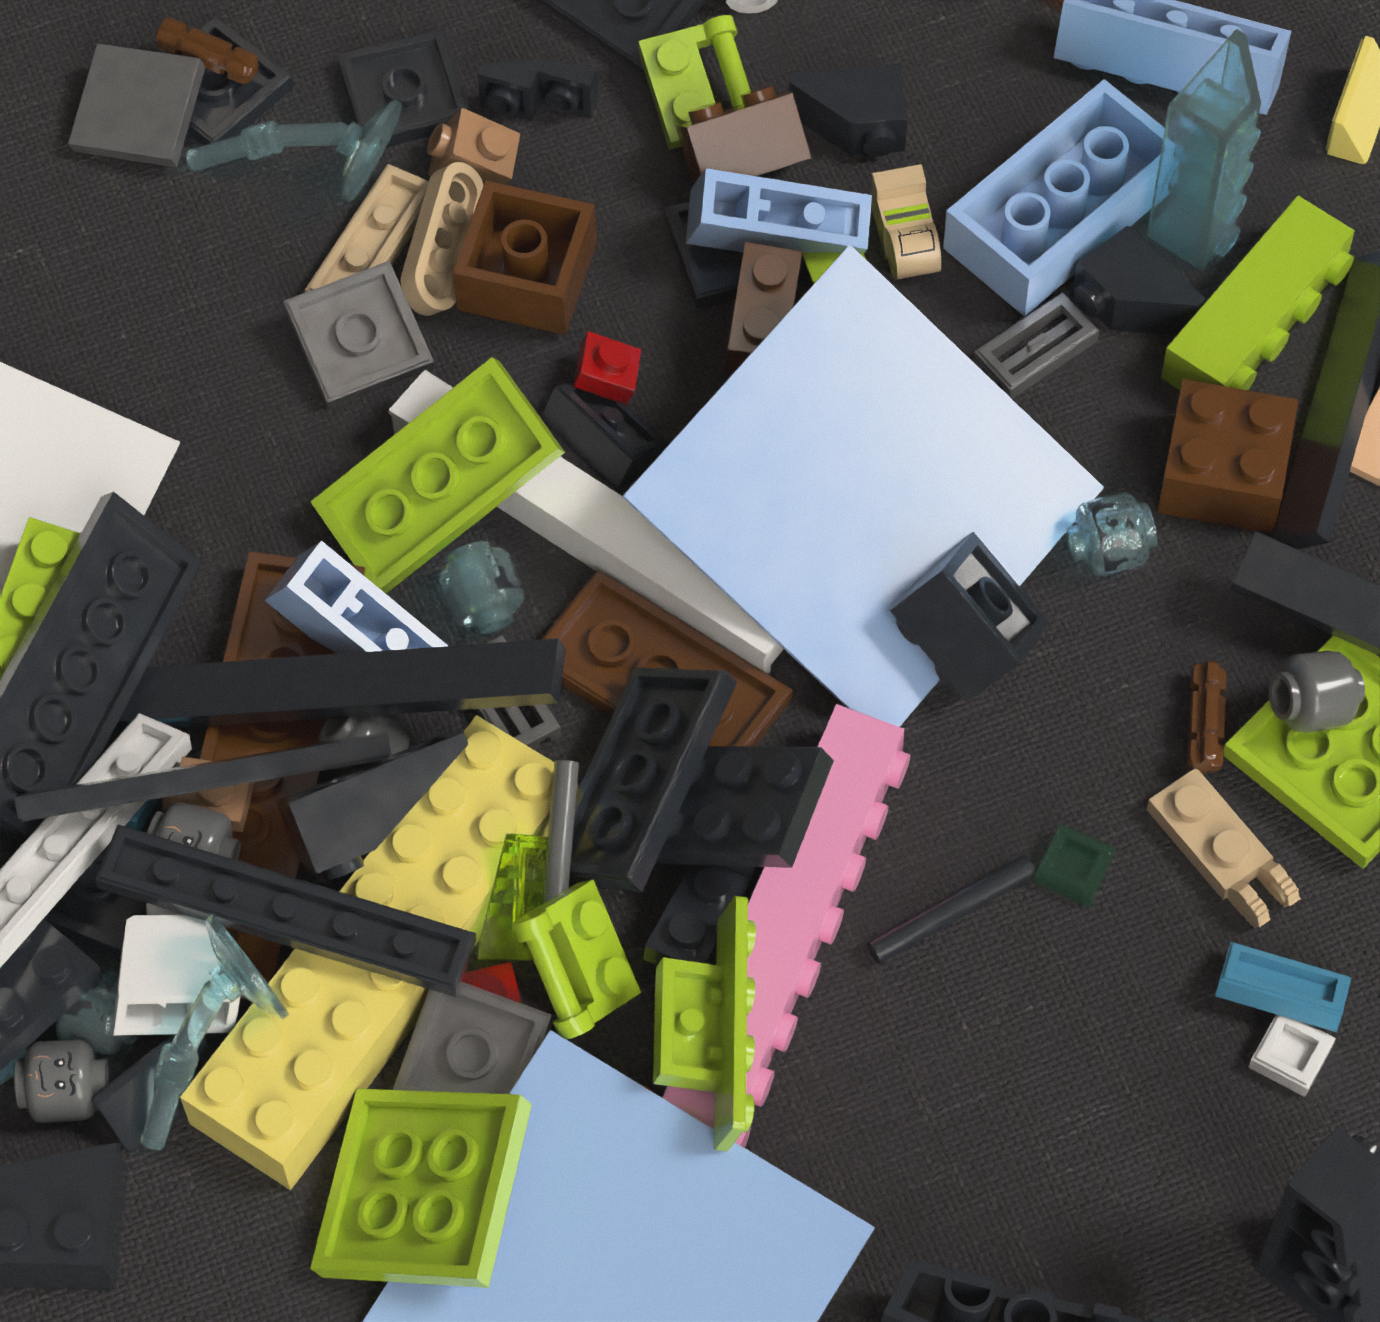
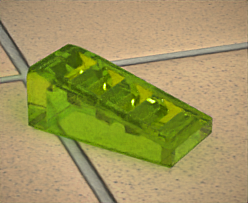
[478,833,548,962]

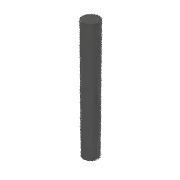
[542,760,579,904]

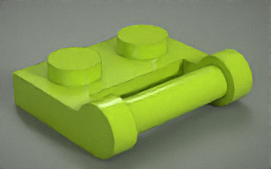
[637,15,751,150]
[511,879,641,1040]

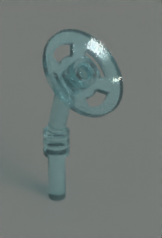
[186,100,402,202]
[140,913,290,1150]

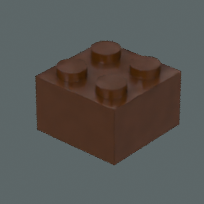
[452,180,597,335]
[1157,379,1299,534]

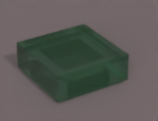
[1034,824,1116,907]

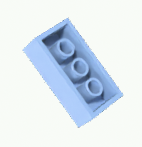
[943,79,1187,317]

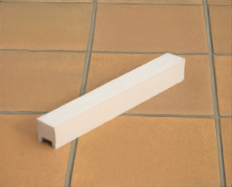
[389,370,784,674]

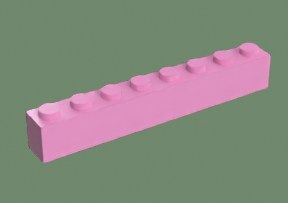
[662,704,910,1148]

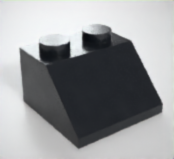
[890,531,1049,702]

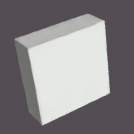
[1249,1014,1336,1097]

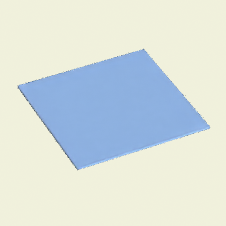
[622,245,1104,727]
[363,1030,875,1322]

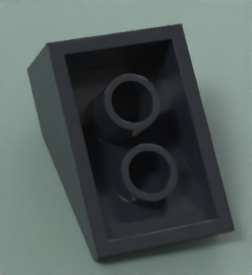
[276,732,468,880]

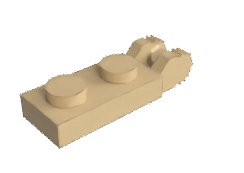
[1146,768,1301,928]

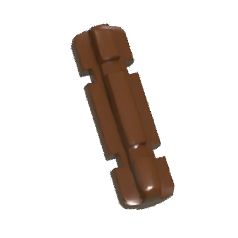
[155,17,259,84]
[1187,661,1226,774]

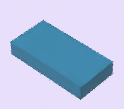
[1215,942,1351,1032]

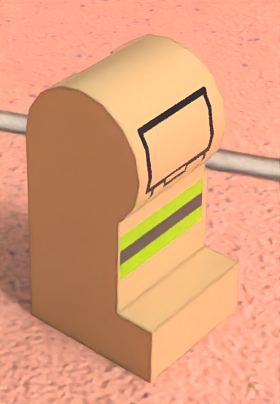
[871,164,941,280]

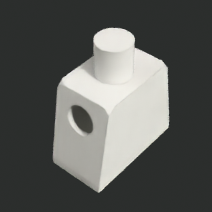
[113,903,241,1035]

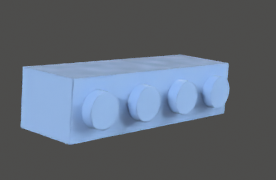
[1054,0,1291,115]

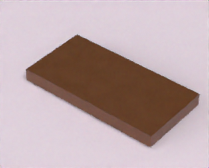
[542,569,793,746]

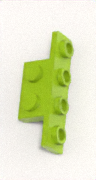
[653,896,756,1152]

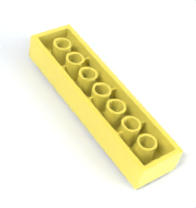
[180,715,578,1190]

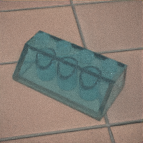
[1147,29,1261,271]

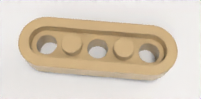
[401,162,484,316]

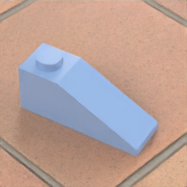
[686,168,872,253]
[265,541,448,654]

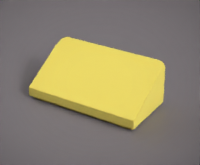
[1325,36,1380,164]

